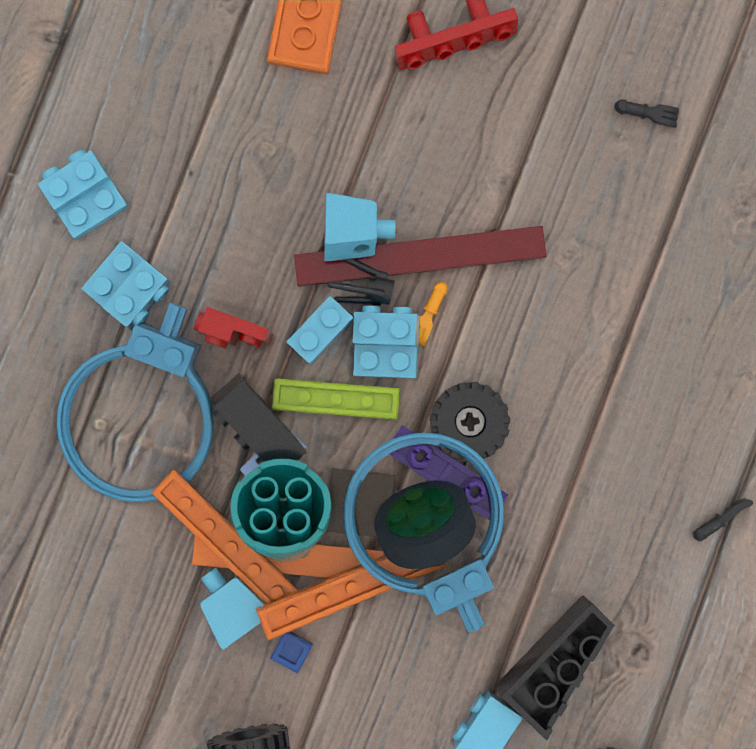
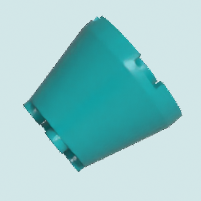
[231,459,331,562]

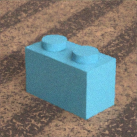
[287,296,354,366]
[452,690,523,749]

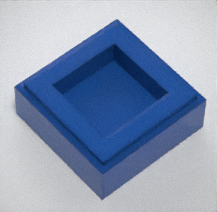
[270,631,313,674]

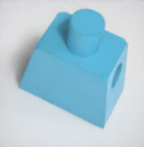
[324,193,395,261]
[200,568,265,650]

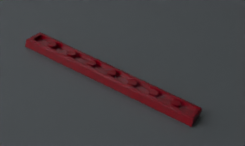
[294,226,547,287]

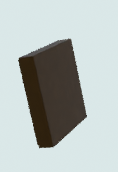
[326,468,395,537]

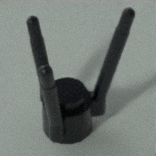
[328,258,395,306]

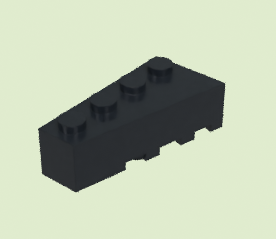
[495,595,615,740]

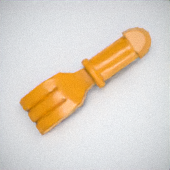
[419,281,448,347]

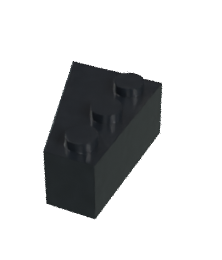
[211,373,307,464]

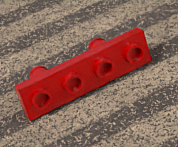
[394,0,518,71]

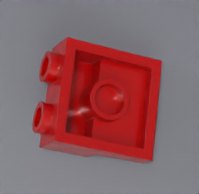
[194,307,273,349]

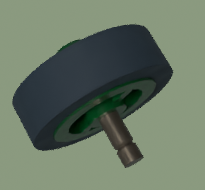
[374,481,476,569]

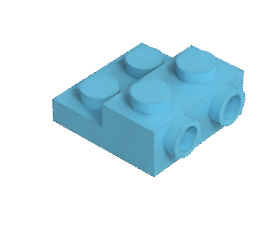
[37,150,129,240]
[81,241,171,329]
[353,306,420,379]

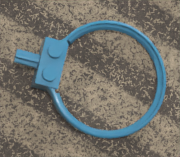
[57,302,214,502]
[343,433,504,633]

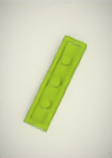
[272,378,400,420]

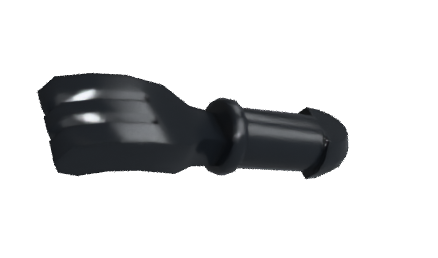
[614,99,679,128]
[693,498,753,542]

